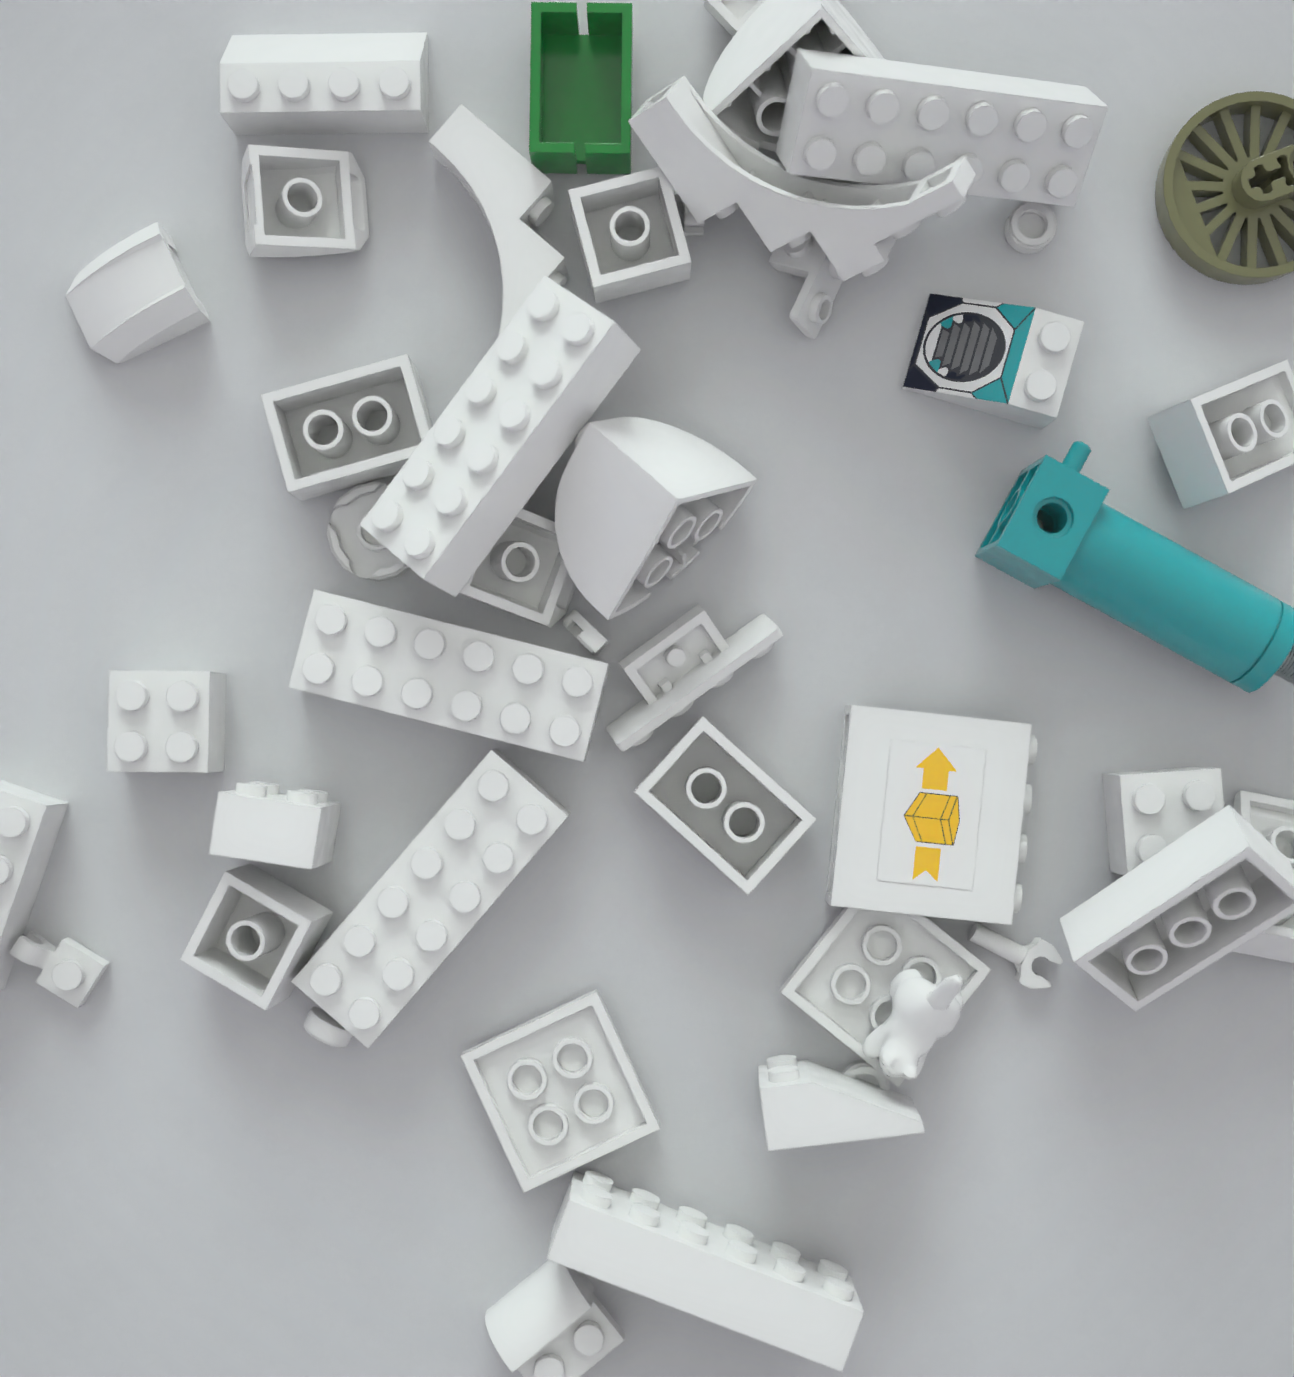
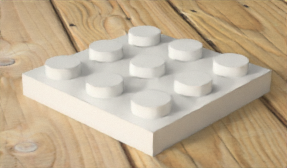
[779,907,992,1087]
[461,989,660,1193]

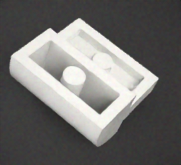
[485,1260,625,1377]

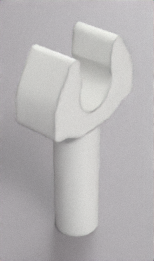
[968,923,1063,989]

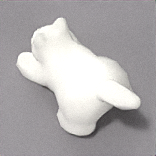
[862,969,963,1080]

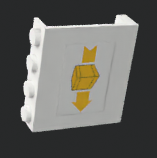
[825,705,1038,925]

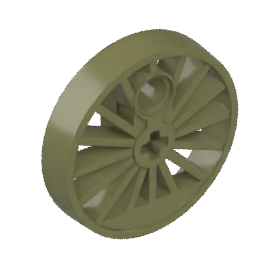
[1155,91,1294,285]

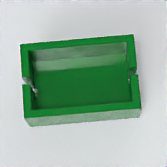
[529,2,633,174]

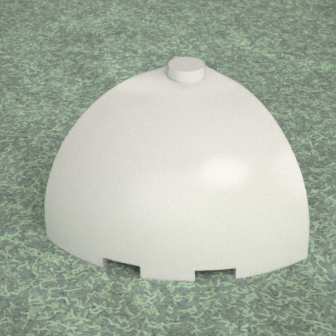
[703,0,885,151]
[555,417,758,620]

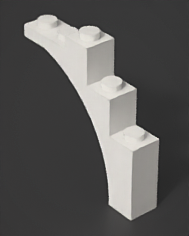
[628,75,976,281]
[429,104,567,337]

